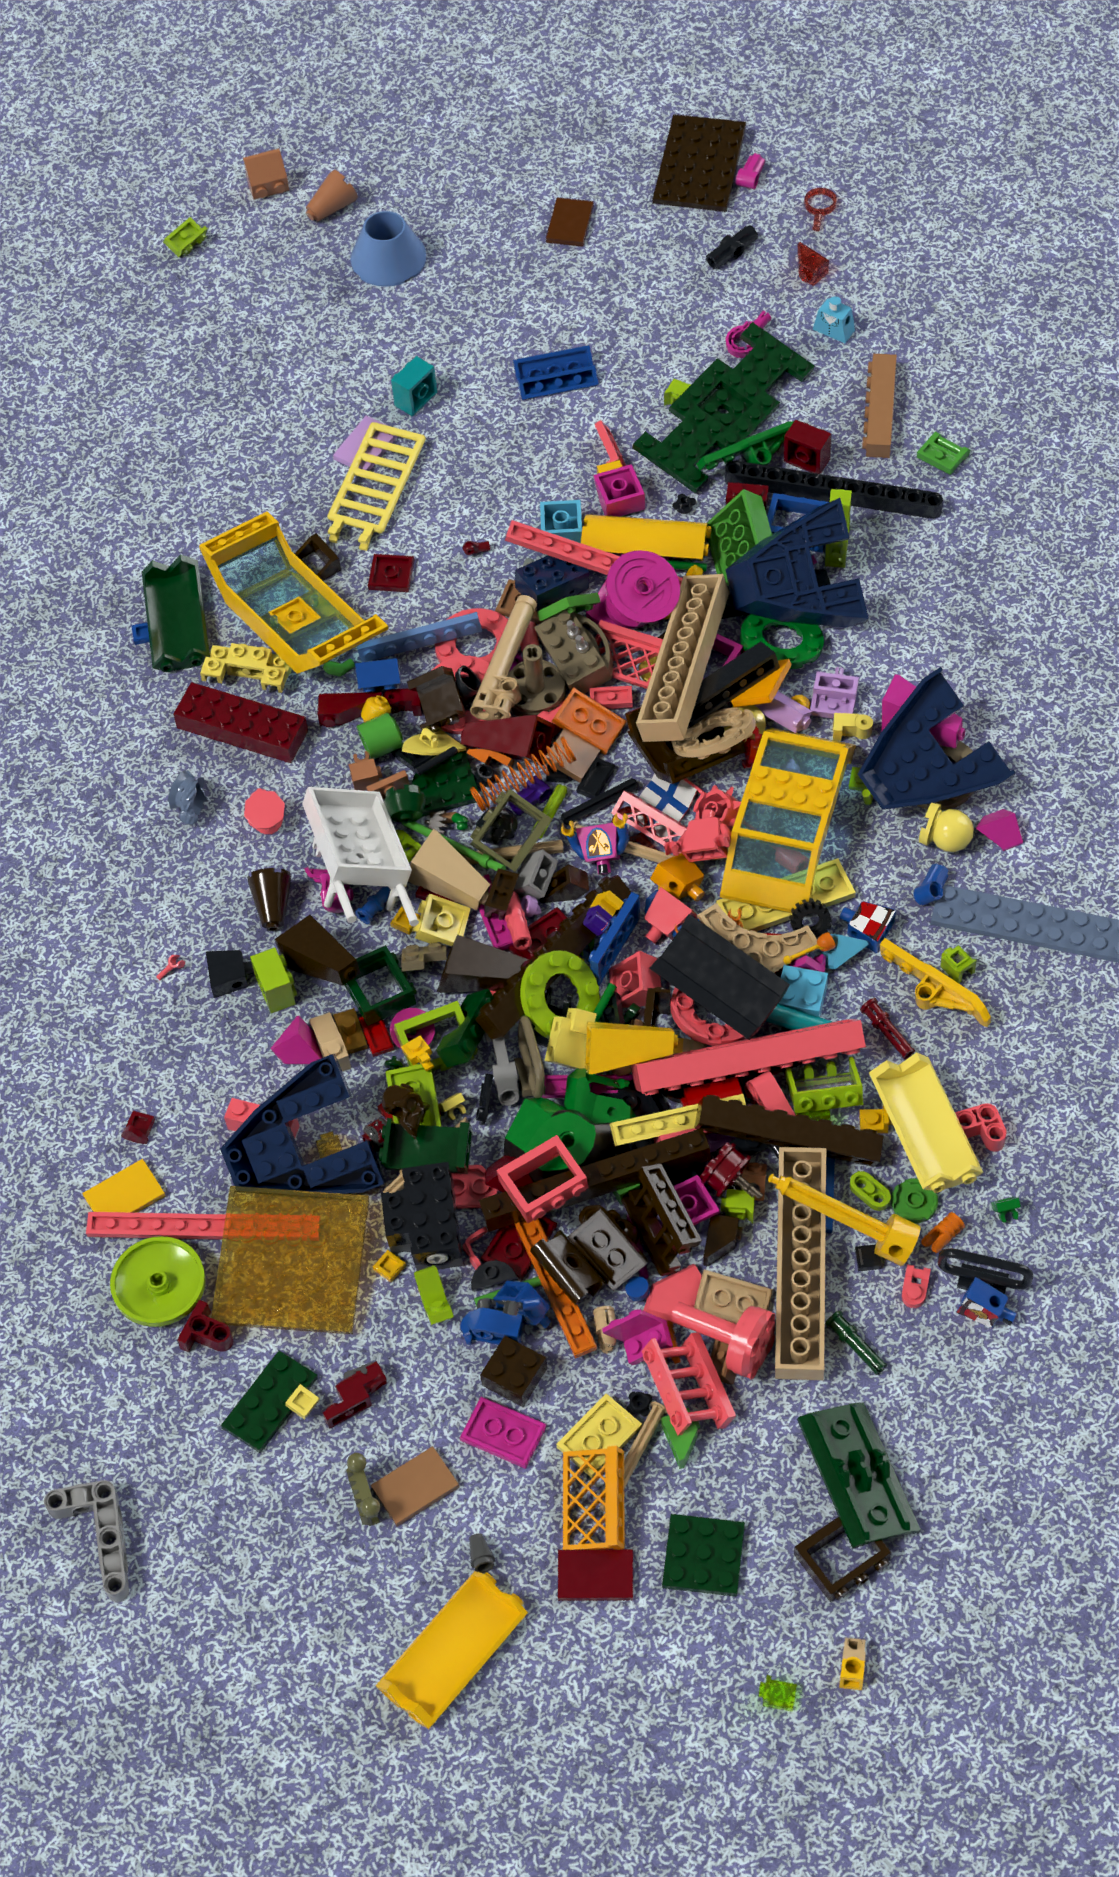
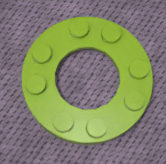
[520,951,600,1039]

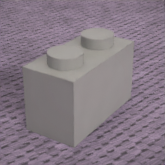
[514,849,558,899]

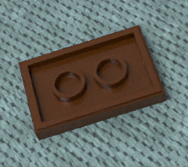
[546,197,594,247]

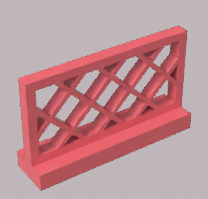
[595,620,663,689]

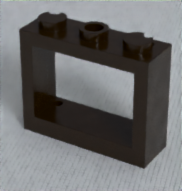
[794,1516,891,1602]

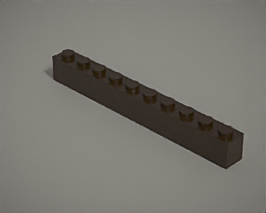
[475,875,631,1040]
[479,1128,711,1232]

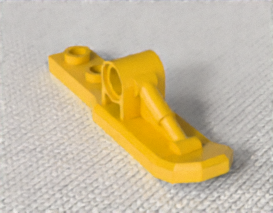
[880,938,991,1027]

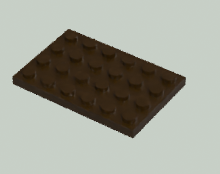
[652,114,746,212]

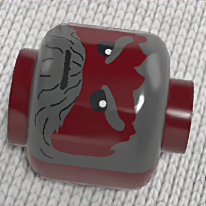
[361,1118,387,1152]

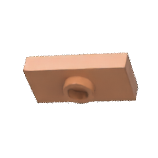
[366,770,409,799]

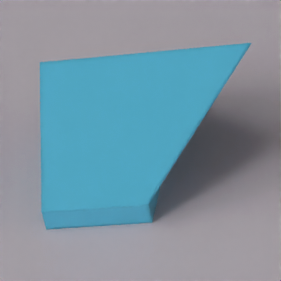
[821,933,869,969]

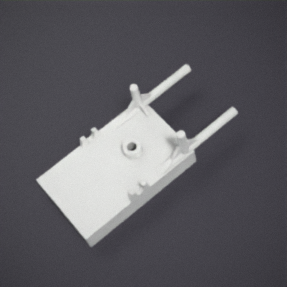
[302,787,419,926]

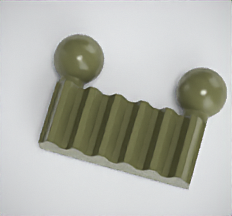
[346,1453,380,1526]

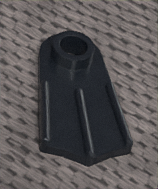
[476,1074,494,1125]

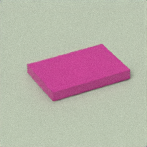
[460,1397,547,1469]

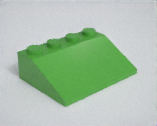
[707,489,772,586]

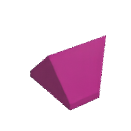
[976,809,1023,851]
[270,1016,323,1064]

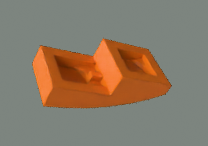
[467,749,514,767]

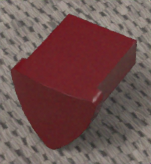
[121,1111,155,1144]

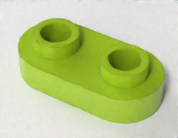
[850,1171,891,1211]

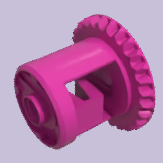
[605,550,680,629]

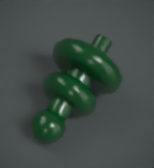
[384,1056,403,1071]

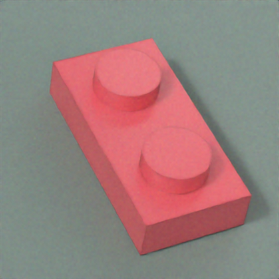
[590,686,633,709]

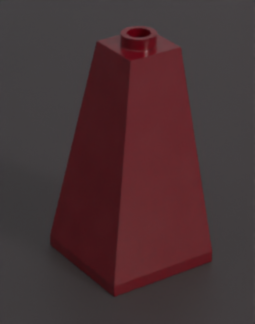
[460,715,556,765]

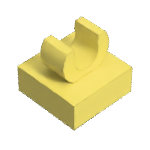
[438,1093,466,1120]
[285,1384,319,1420]

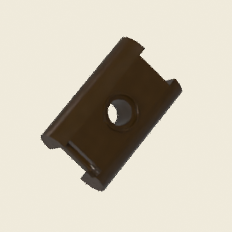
[530,1230,606,1306]

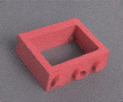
[497,1135,589,1223]

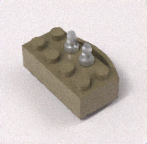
[534,610,613,694]

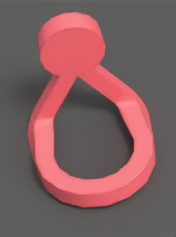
[462,1227,488,1270]

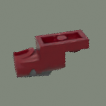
[323,1361,387,1429]

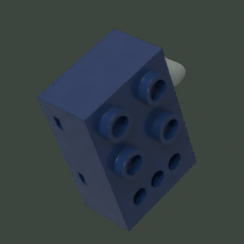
[515,555,589,612]

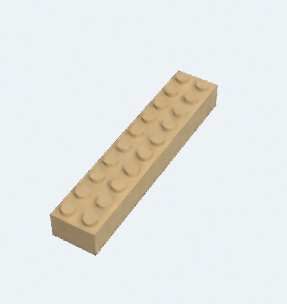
[636,574,729,742]
[775,1147,826,1380]

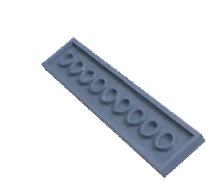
[930,885,1119,963]

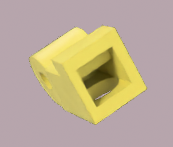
[833,713,873,741]

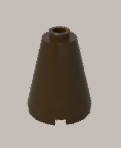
[247,868,291,931]

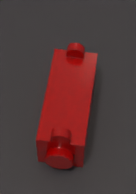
[680,1077,743,1107]

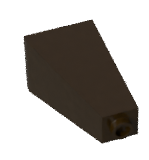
[274,915,360,986]
[437,935,528,993]

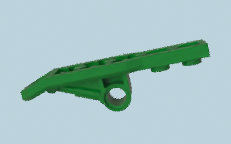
[696,421,794,471]

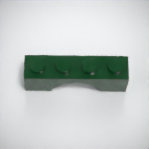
[436,989,494,1068]

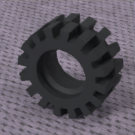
[789,898,832,937]

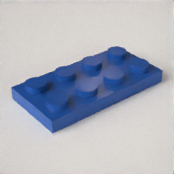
[588,892,640,986]

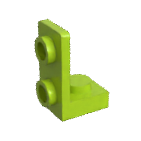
[414,1265,454,1325]

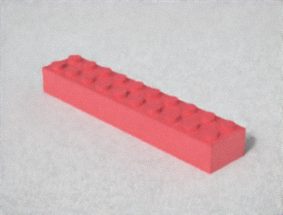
[631,1019,866,1095]

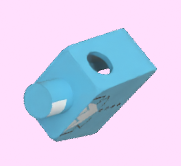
[813,296,855,343]

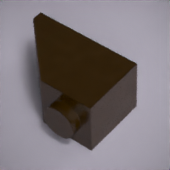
[540,864,589,903]
[703,1215,743,1266]

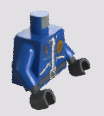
[477,1281,551,1330]

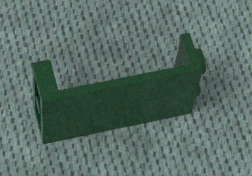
[379,1118,473,1174]

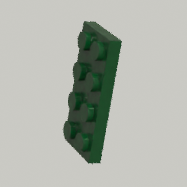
[221,1350,318,1453]

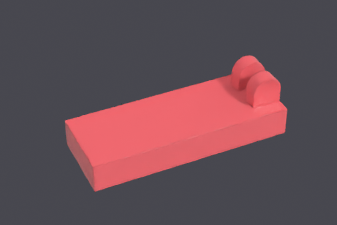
[594,420,626,467]

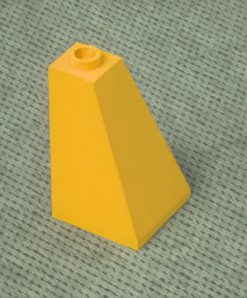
[585,1022,678,1074]

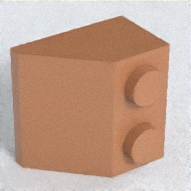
[243,148,289,200]

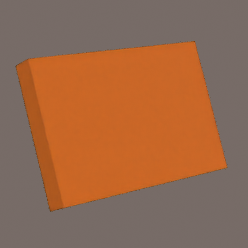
[551,687,627,755]

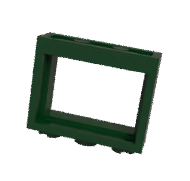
[344,945,417,1026]

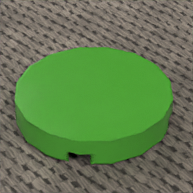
[891,1178,938,1223]

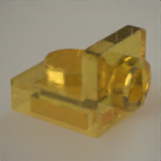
[316,1131,342,1159]

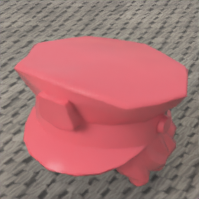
[244,788,285,834]

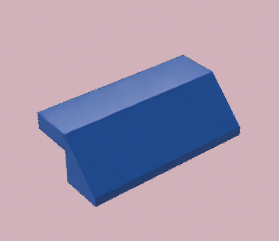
[512,345,599,400]

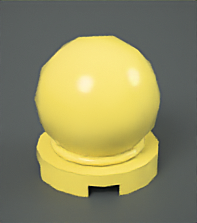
[919,803,974,852]

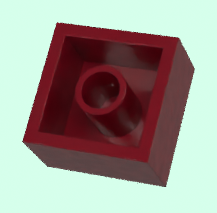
[784,419,832,474]

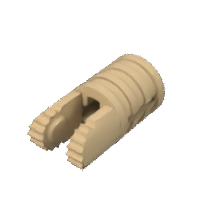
[593,1306,617,1354]

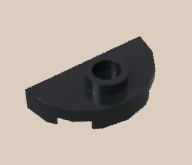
[471,1260,518,1292]

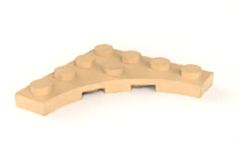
[697,903,817,973]

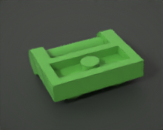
[917,432,970,475]

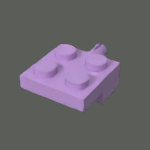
[810,667,859,719]

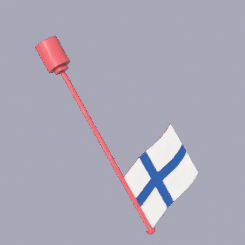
[631,773,809,874]

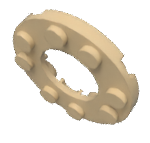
[671,708,756,759]

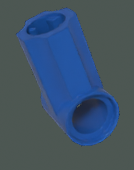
[913,863,949,906]

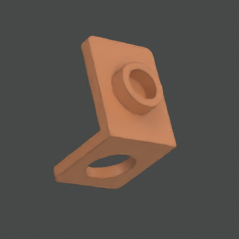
[741,1162,767,1201]

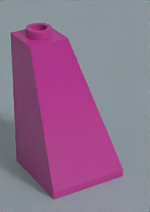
[882,674,965,748]

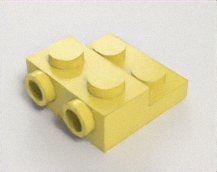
[413,894,471,946]

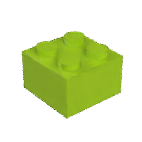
[250,947,297,1014]

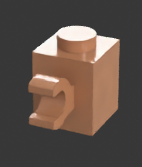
[349,751,383,791]

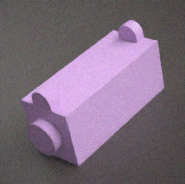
[755,691,812,733]

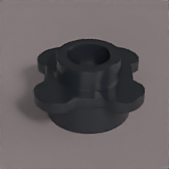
[672,494,696,514]
[471,764,495,785]
[626,1392,652,1417]

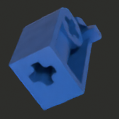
[460,1308,524,1345]

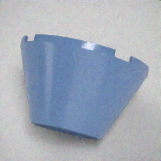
[351,211,426,287]

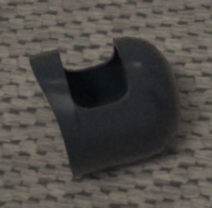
[455,666,481,706]

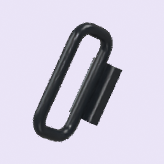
[937,1248,1033,1294]

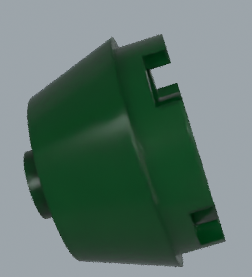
[384,785,427,823]

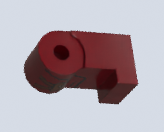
[383,688,422,716]

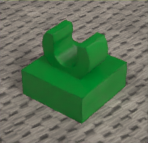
[991,1196,1021,1223]

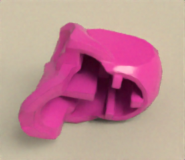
[304,867,353,913]

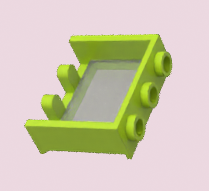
[785,1056,863,1114]

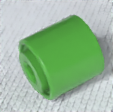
[356,712,403,760]

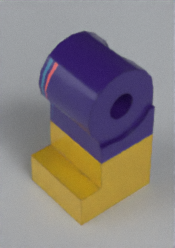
[583,890,624,936]

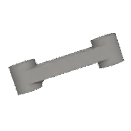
[485,1032,519,1106]

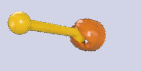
[783,932,836,964]

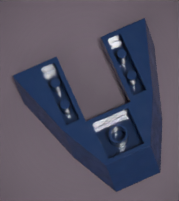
[220,1053,386,1197]

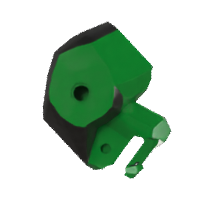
[504,1068,636,1182]

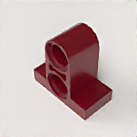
[177,1300,233,1353]

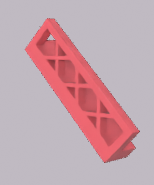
[611,791,687,854]

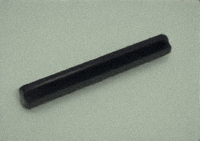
[561,778,638,825]

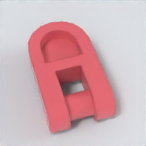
[902,1264,931,1308]

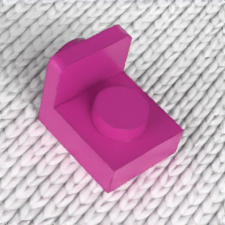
[790,954,826,972]

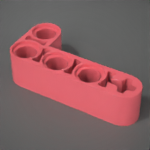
[744,1071,796,1116]
[955,1103,1007,1152]

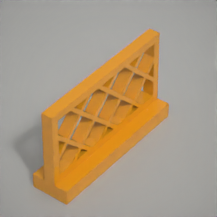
[563,1446,625,1550]

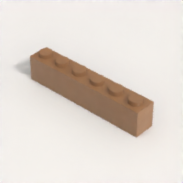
[862,353,897,458]

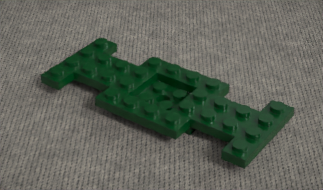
[632,322,815,494]

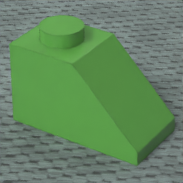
[661,1408,700,1469]

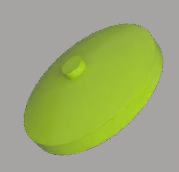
[110,1236,206,1327]

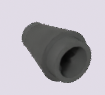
[469,1533,495,1573]

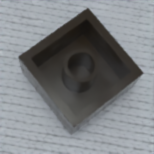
[480,1336,548,1407]

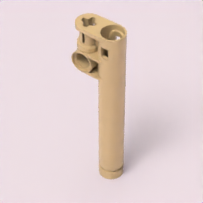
[470,595,537,720]

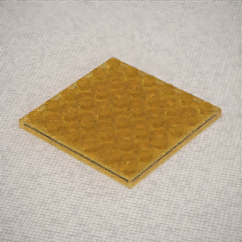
[211,1186,370,1335]

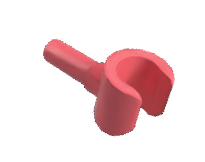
[156,955,185,980]

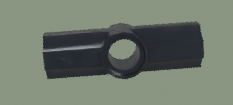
[706,225,758,269]

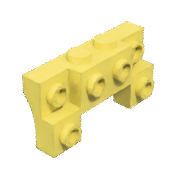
[200,643,292,693]

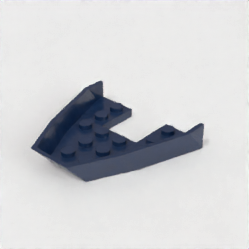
[725,498,869,628]
[858,667,1016,810]

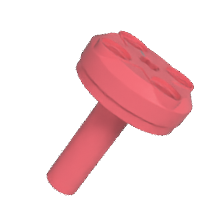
[671,1302,775,1379]

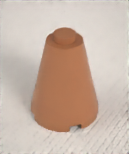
[306,170,358,221]

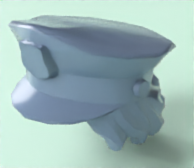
[168,770,208,825]

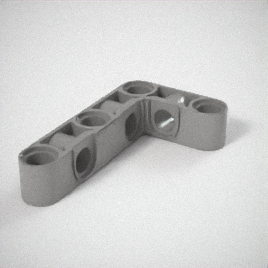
[44,1480,129,1602]

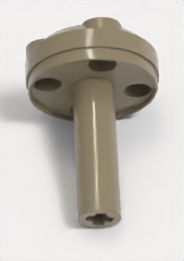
[507,644,566,717]

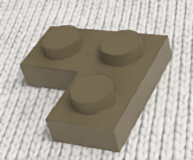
[401,943,447,971]

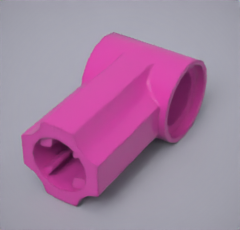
[736,153,765,189]

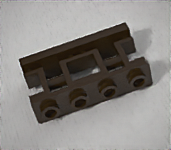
[621,1164,702,1276]

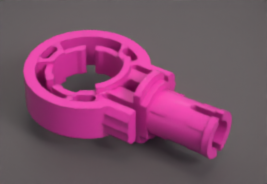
[726,311,772,358]

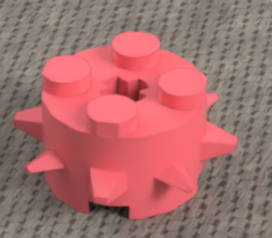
[693,785,746,832]

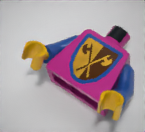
[561,813,629,875]

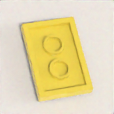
[556,1393,642,1478]

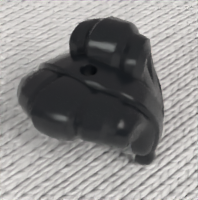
[476,806,518,845]

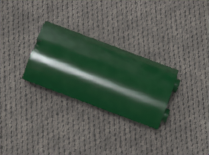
[142,554,210,672]

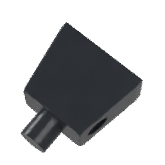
[206,950,254,998]

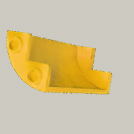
[581,514,711,561]
[375,1571,528,1729]

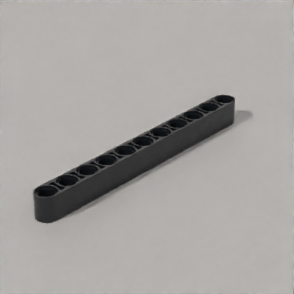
[725,461,943,519]

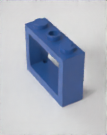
[767,493,829,553]

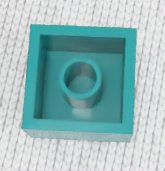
[391,356,438,416]

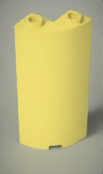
[869,1052,983,1193]

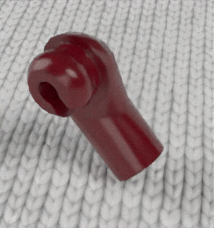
[462,541,490,555]

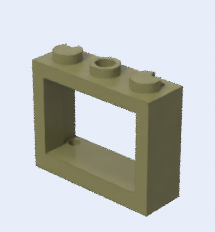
[470,789,552,873]

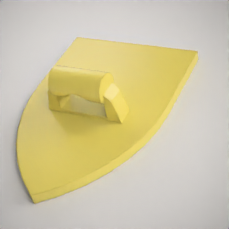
[402,728,466,755]

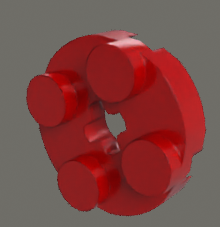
[742,726,763,769]

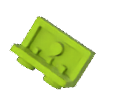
[163,217,208,258]

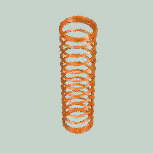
[470,737,577,812]

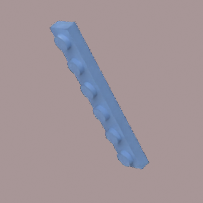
[357,612,482,662]

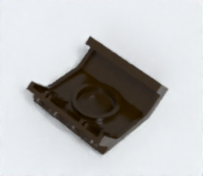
[625,707,746,784]

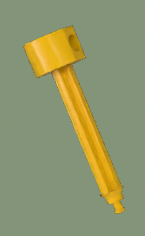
[768,1174,921,1266]

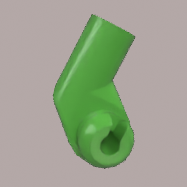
[323,658,355,677]

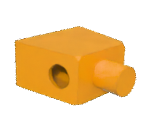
[650,853,705,902]

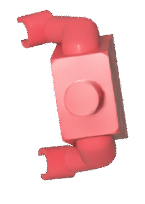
[663,809,732,862]

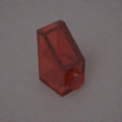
[797,242,829,286]

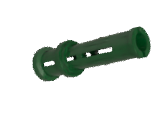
[825,1310,887,1375]

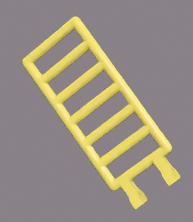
[327,422,426,551]

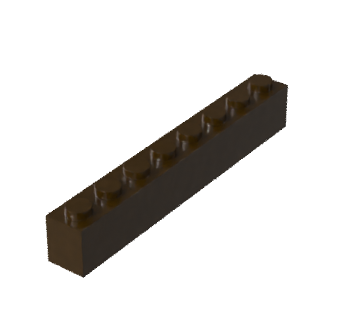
[694,1095,884,1167]

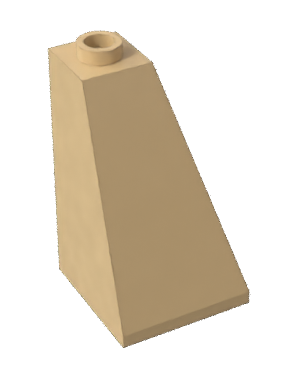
[408,829,490,910]

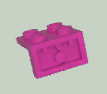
[602,1309,673,1365]

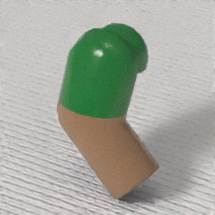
[441,812,469,830]

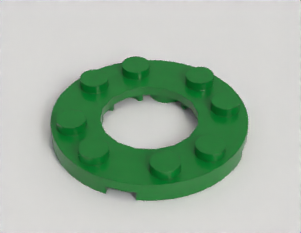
[740,614,824,669]

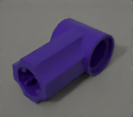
[508,775,553,816]

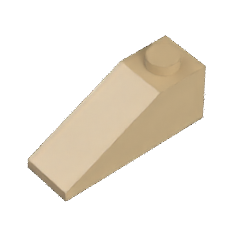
[309,1012,351,1071]

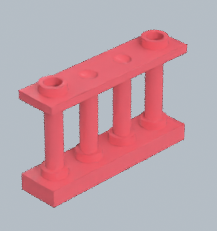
[641,1332,736,1436]

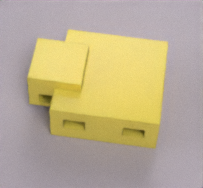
[544,1008,596,1069]

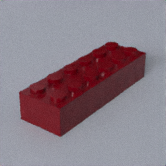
[173,682,308,763]

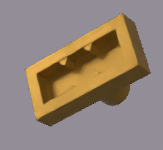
[333,1008,368,1055]

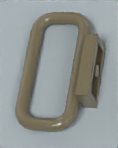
[514,1015,545,1099]

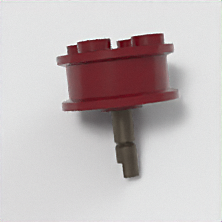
[699,1142,763,1199]

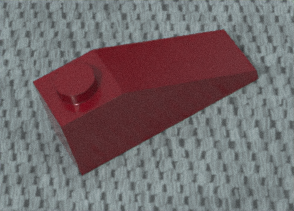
[318,692,382,727]

